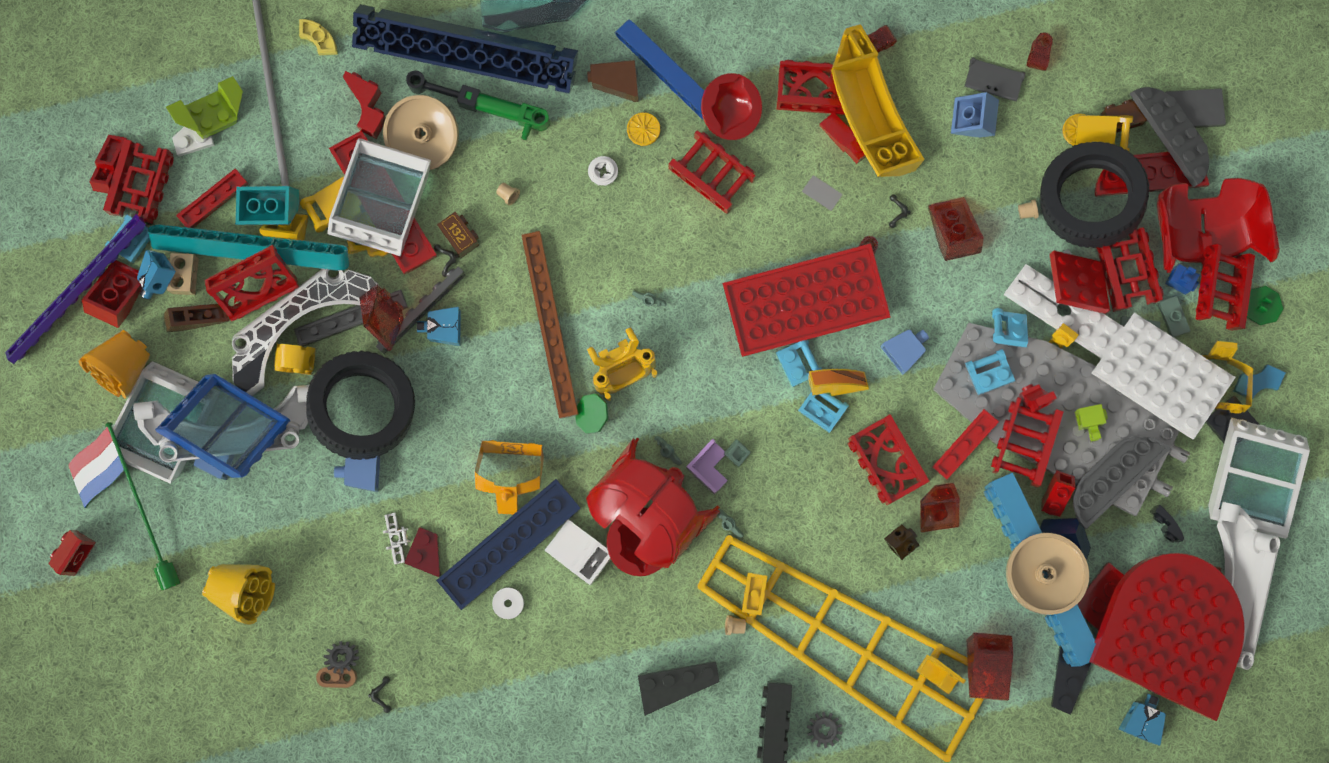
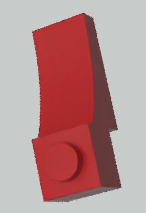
[819,113,866,164]
[89,134,127,194]
[1019,384,1057,413]

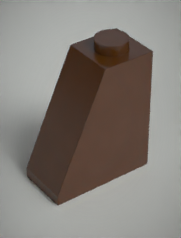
[587,60,639,102]

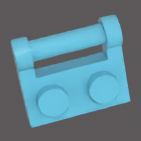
[105,214,150,263]
[992,308,1028,347]
[776,340,822,387]
[965,349,1015,395]
[798,392,849,433]

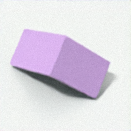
[686,439,728,495]

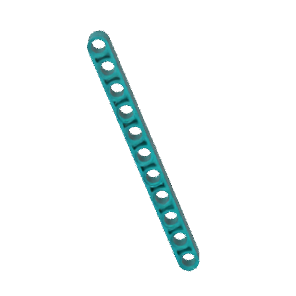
[148,225,350,270]

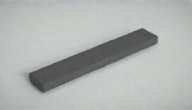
[294,289,408,347]

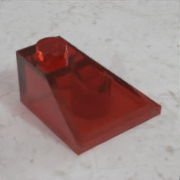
[920,483,960,532]

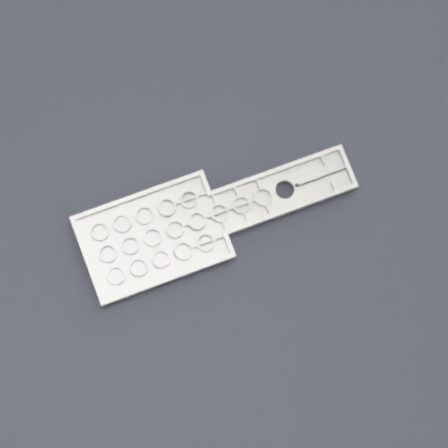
[1004,264,1236,440]

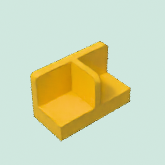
[741,573,767,615]
[916,655,966,694]

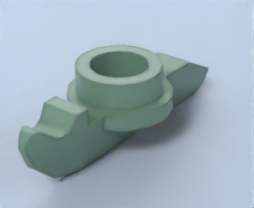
[632,290,667,306]
[655,436,682,465]
[718,509,744,538]

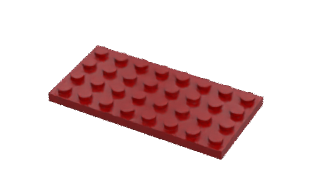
[722,243,891,357]

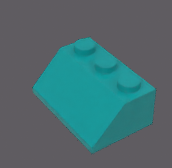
[235,186,299,225]

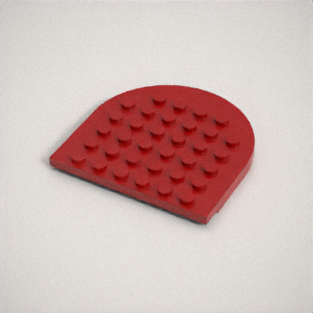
[1089,553,1245,721]

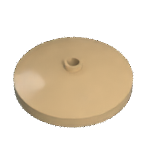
[383,95,459,170]
[1006,533,1089,615]

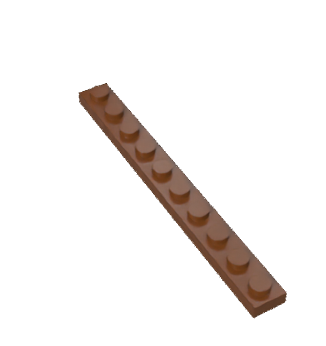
[521,231,578,419]

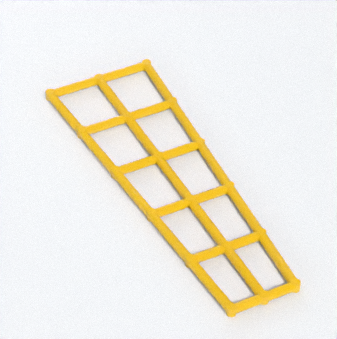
[697,535,998,762]

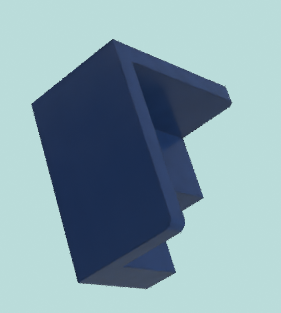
[1040,518,1091,561]

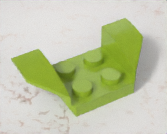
[166,76,243,139]

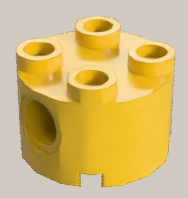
[274,344,316,375]

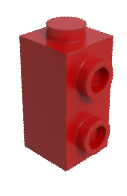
[1041,470,1075,517]

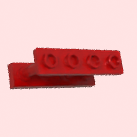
[668,130,756,214]
[1195,244,1255,331]
[991,397,1064,488]

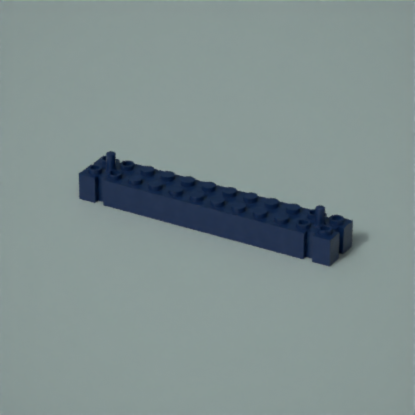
[352,4,578,93]

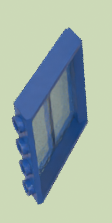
[155,374,290,478]

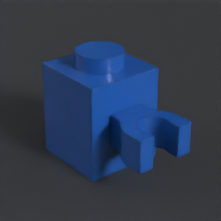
[1165,264,1200,295]

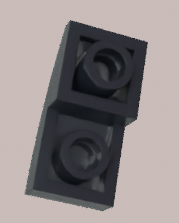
[1150,505,1184,543]

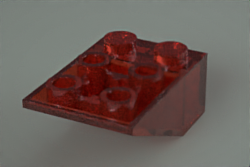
[966,632,1013,701]

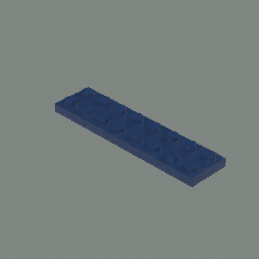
[436,479,581,610]

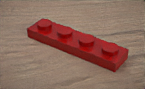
[176,168,249,228]
[933,409,999,480]

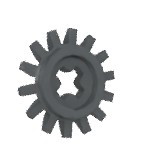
[324,641,359,674]
[807,712,842,748]

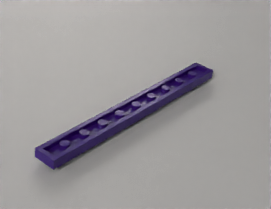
[5,214,146,364]

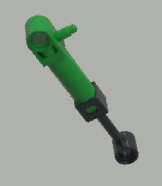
[406,70,550,140]

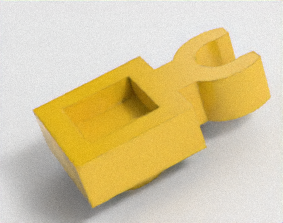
[1049,323,1079,349]

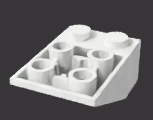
[545,519,611,585]

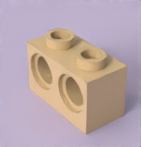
[167,253,199,295]

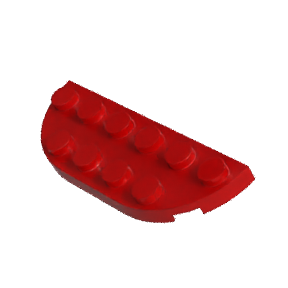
[1095,152,1210,197]

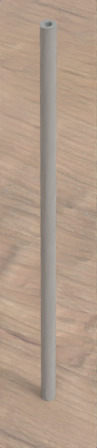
[252,0,290,186]

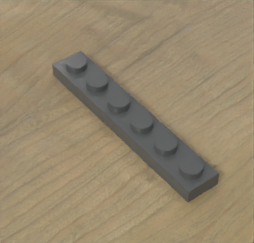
[376,266,466,354]

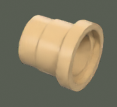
[496,183,520,206]
[1018,199,1038,219]
[725,615,746,635]

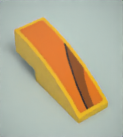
[808,369,869,396]

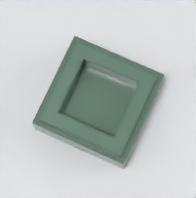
[724,439,751,467]

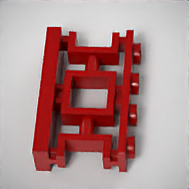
[103,139,174,224]
[1096,227,1164,312]

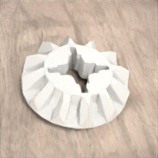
[588,156,618,186]

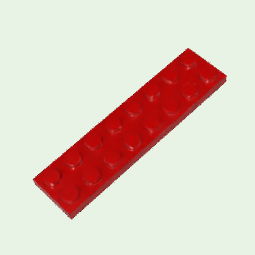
[329,130,437,275]

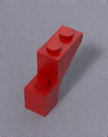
[343,71,386,139]

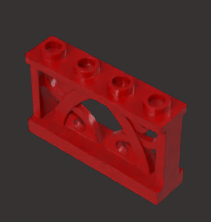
[776,60,845,115]
[205,245,299,321]
[848,414,930,505]

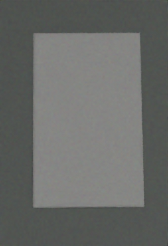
[802,175,843,211]

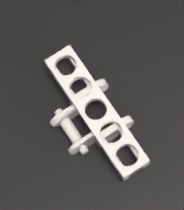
[383,513,411,564]

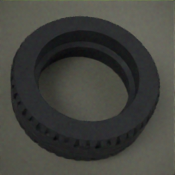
[1040,141,1149,248]
[306,351,415,460]

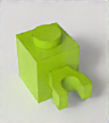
[1075,404,1108,442]

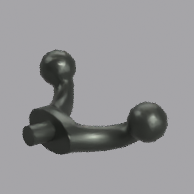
[889,194,911,228]
[434,244,459,277]
[368,676,391,713]

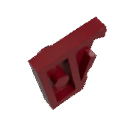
[404,527,441,577]

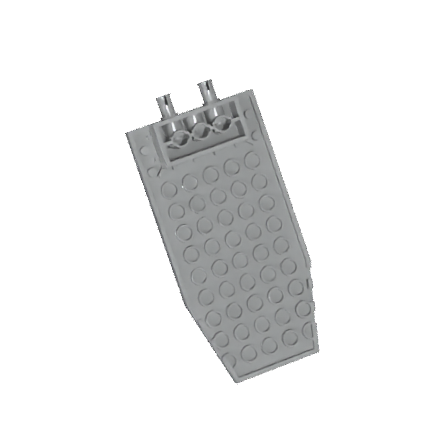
[933,323,1190,516]

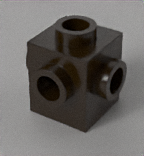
[884,524,920,560]

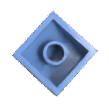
[951,92,999,138]

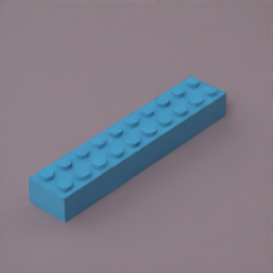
[984,472,1096,667]

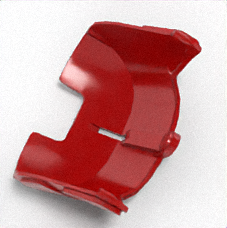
[1157,178,1280,273]
[586,437,720,568]

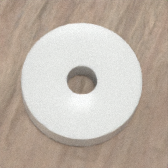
[492,588,524,619]

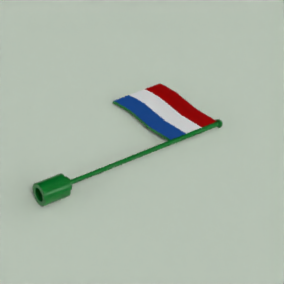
[68,422,181,591]

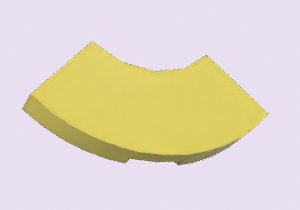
[299,19,338,55]

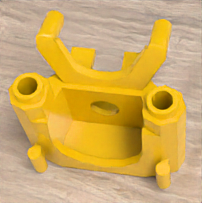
[587,327,658,401]

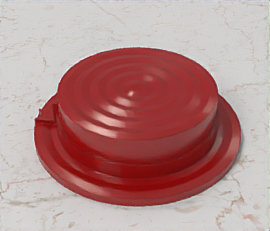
[701,73,762,140]
[607,508,662,576]

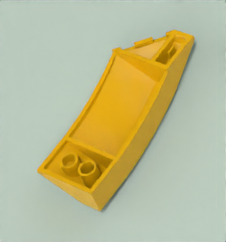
[831,24,925,177]

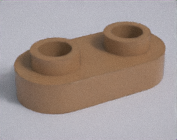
[316,667,357,688]

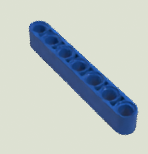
[615,19,704,120]

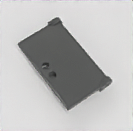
[964,57,1026,102]

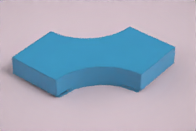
[1233,365,1286,399]

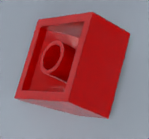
[48,530,96,576]

